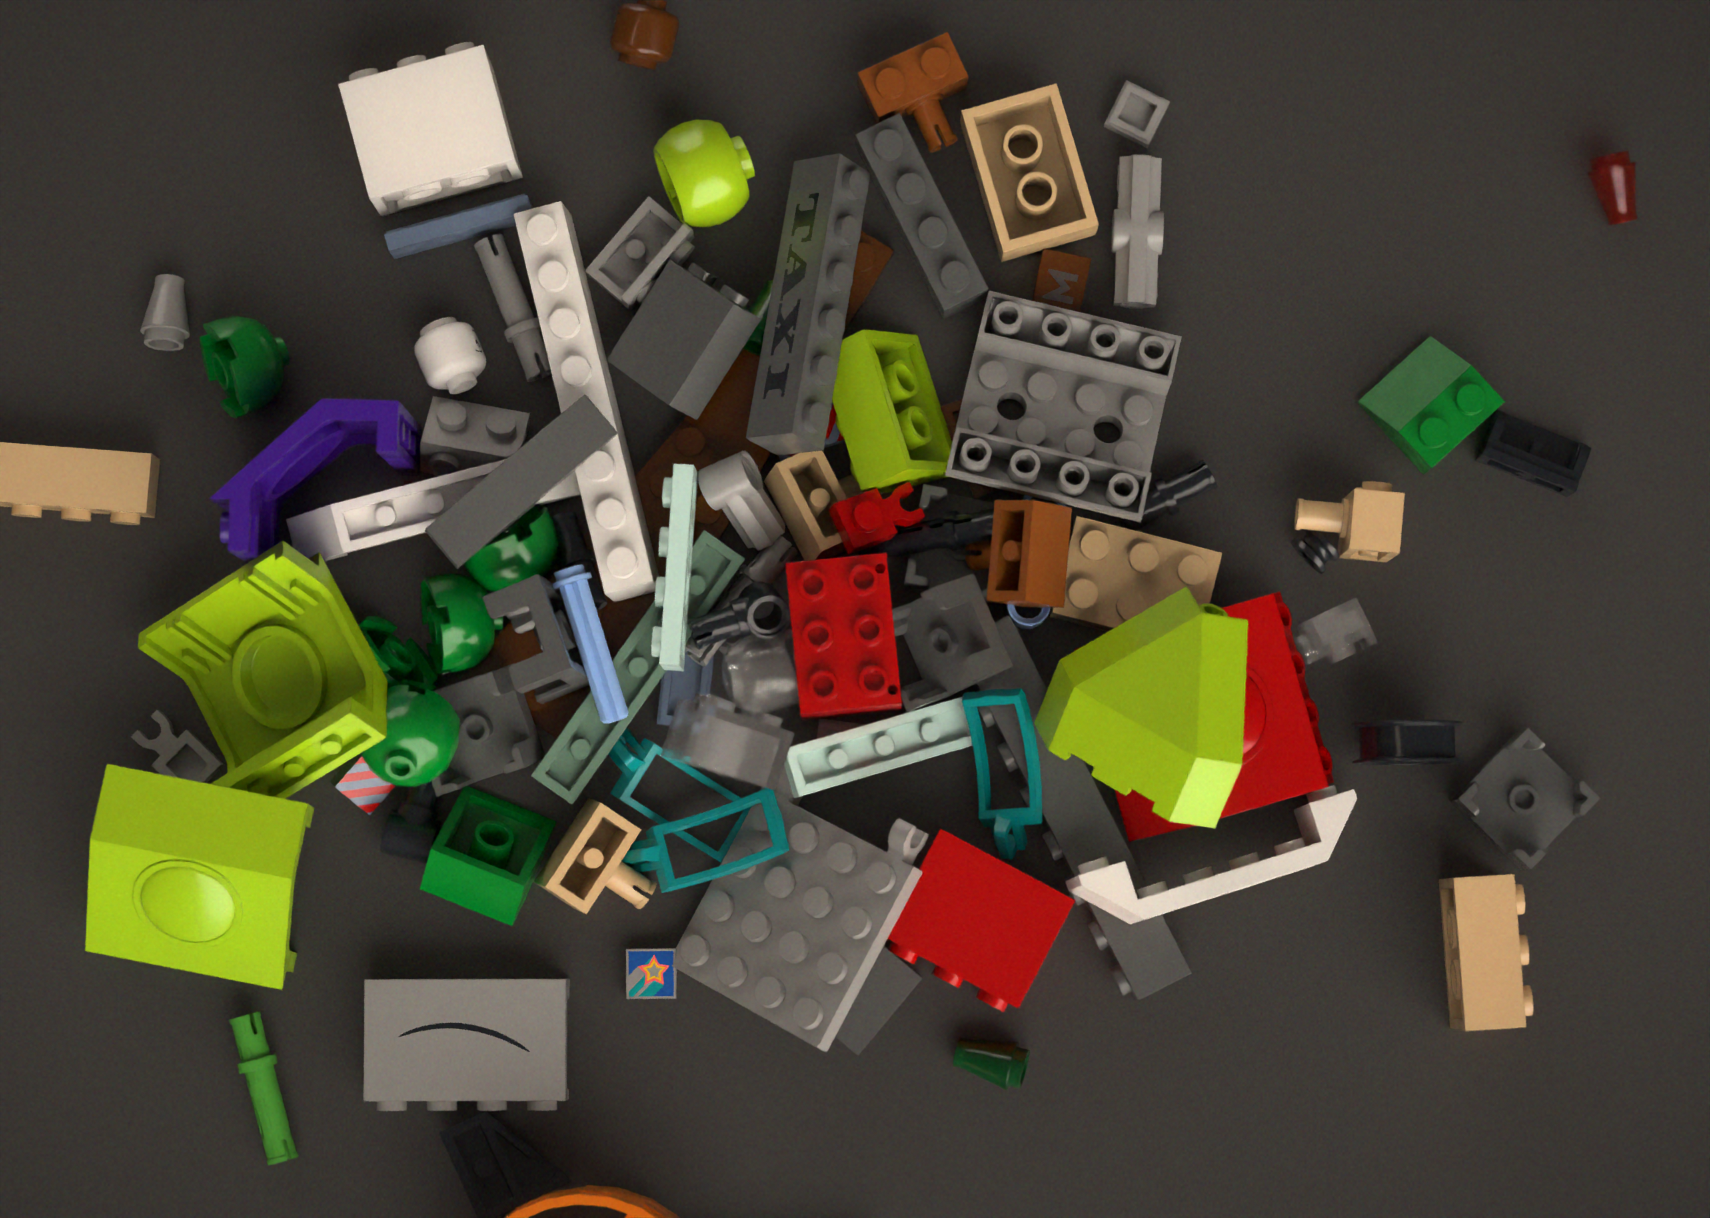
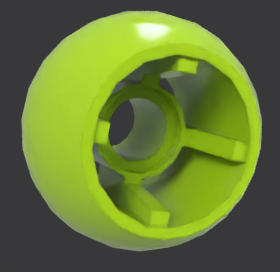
[653,119,755,227]

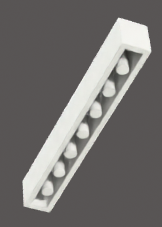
[514,201,659,602]

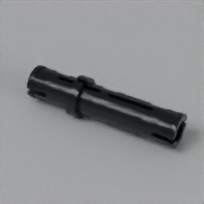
[857,508,994,557]

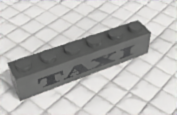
[746,153,870,455]

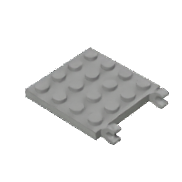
[672,762,928,1052]

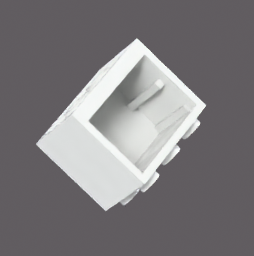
[338,42,523,216]

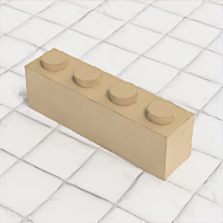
[0,442,160,525]

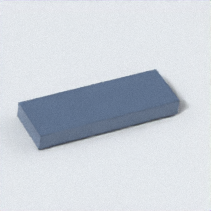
[384,194,533,259]

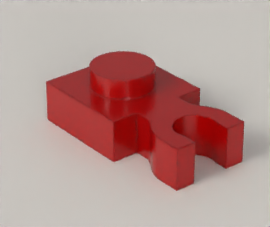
[828,482,925,555]

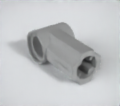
[698,451,785,551]

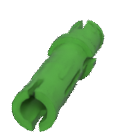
[229,1011,299,1165]

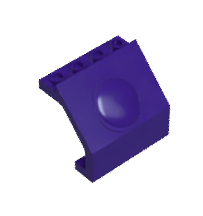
[209,399,422,563]

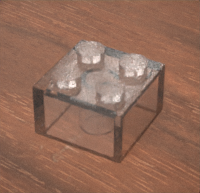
[660,693,794,791]

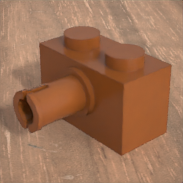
[858,32,968,153]
[965,500,1072,608]

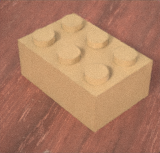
[960,83,1099,262]
[1050,516,1222,632]
[1439,874,1533,1031]

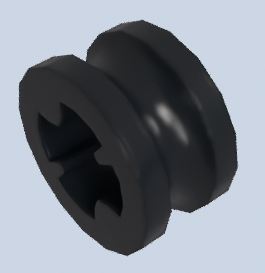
[1291,529,1340,574]

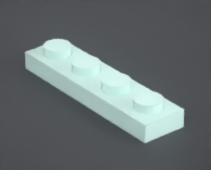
[651,464,698,671]
[780,697,973,798]

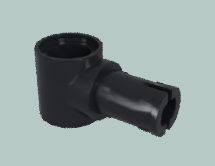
[688,582,791,650]
[380,781,441,864]

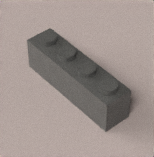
[855,113,989,320]

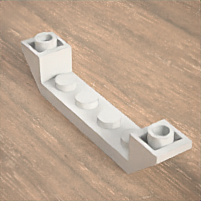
[286,459,581,561]
[1065,785,1357,924]

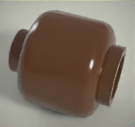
[610,0,679,70]

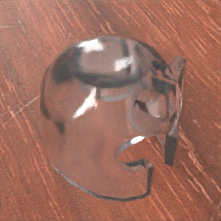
[718,628,799,714]

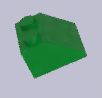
[1357,336,1505,475]
[420,786,557,926]

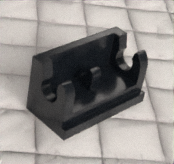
[1475,409,1591,497]

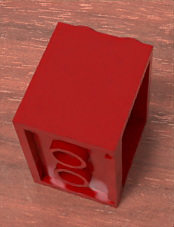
[785,553,902,721]
[887,829,1075,1012]

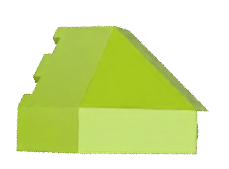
[1034,586,1248,828]

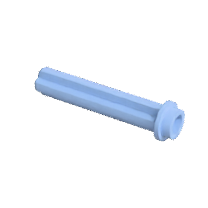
[552,564,628,724]

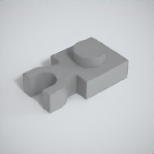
[131,709,225,783]

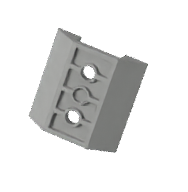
[945,291,1182,522]

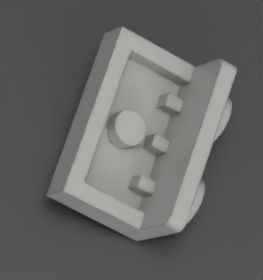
[585,196,695,311]
[420,396,530,476]

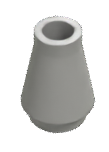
[140,274,190,351]

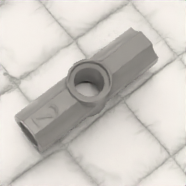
[1111,155,1164,309]

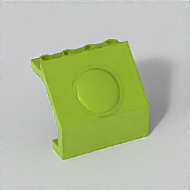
[138,541,387,799]
[85,764,314,990]

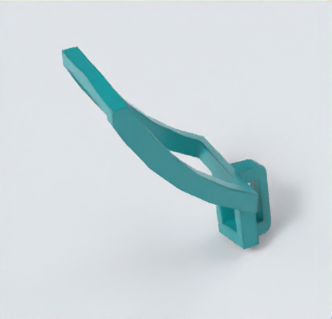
[962,688,1042,860]
[608,728,752,863]
[622,788,790,893]

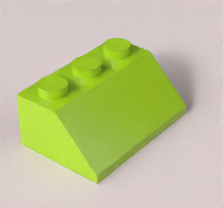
[832,329,952,493]

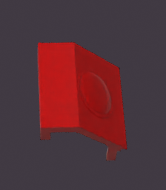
[1075,591,1334,842]

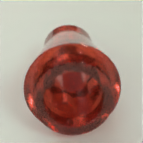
[1587,150,1638,226]

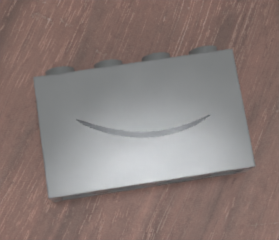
[363,979,570,1111]

